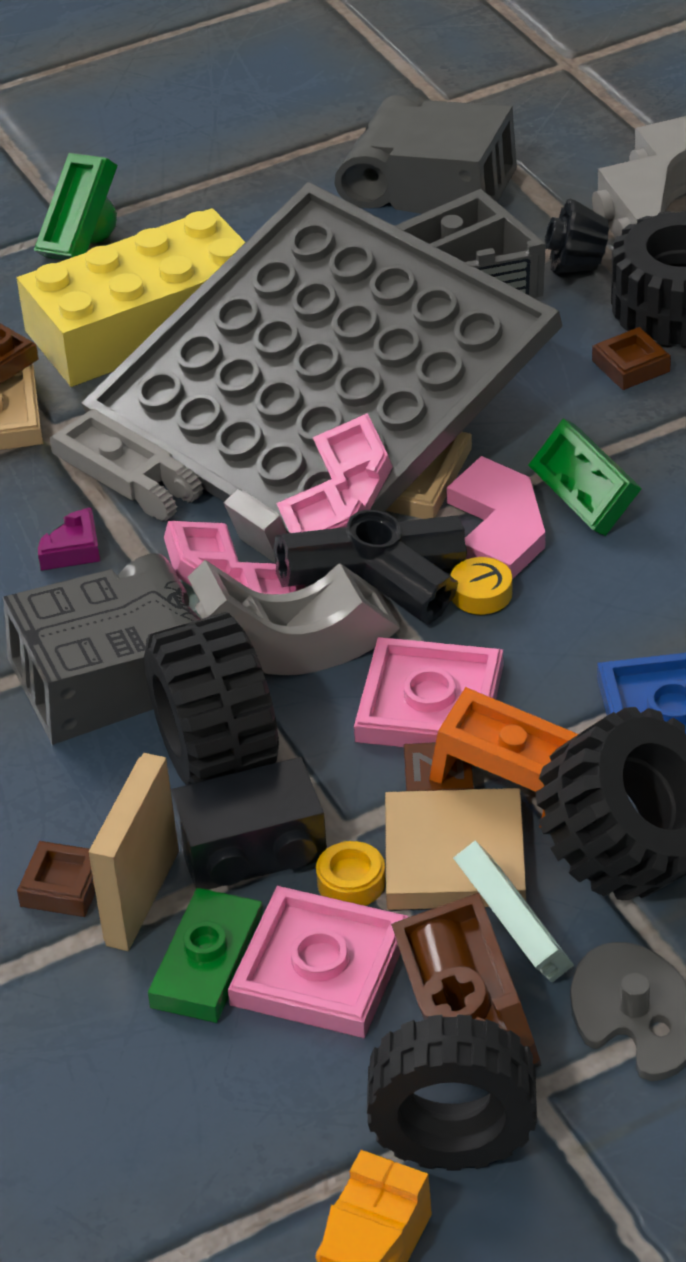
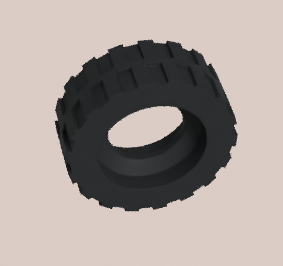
[367,1014,537,1171]

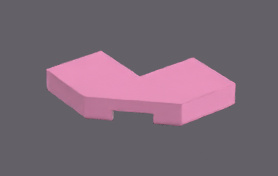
[276,413,392,533]
[447,456,545,579]
[164,521,306,594]

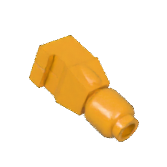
[315,1150,432,1262]

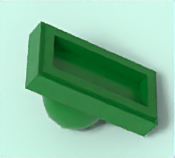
[34,153,118,260]

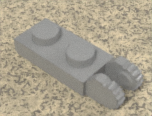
[50,408,204,522]

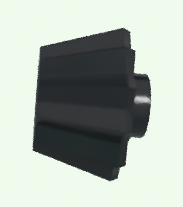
[545,198,610,274]

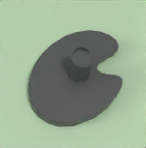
[570,942,686,1081]

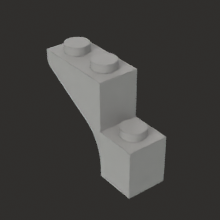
[592,116,686,239]

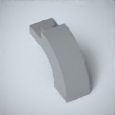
[188,560,400,675]

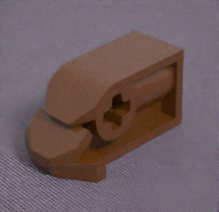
[391,892,542,1067]

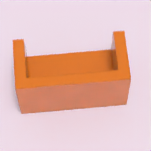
[429,687,578,828]

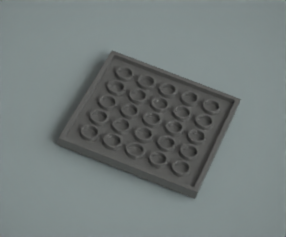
[81,181,563,533]

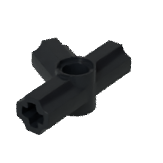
[273,510,467,624]

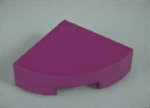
[38,508,100,571]

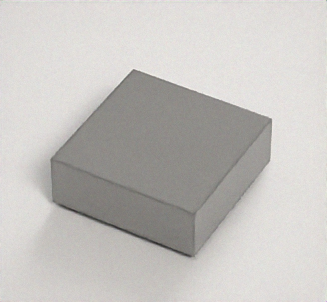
[223,489,288,564]

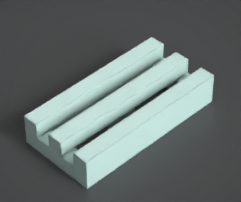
[453,840,574,983]

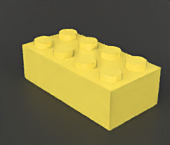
[16,208,246,387]

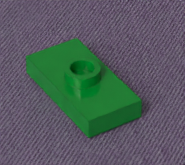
[528,418,642,536]
[148,888,263,1023]

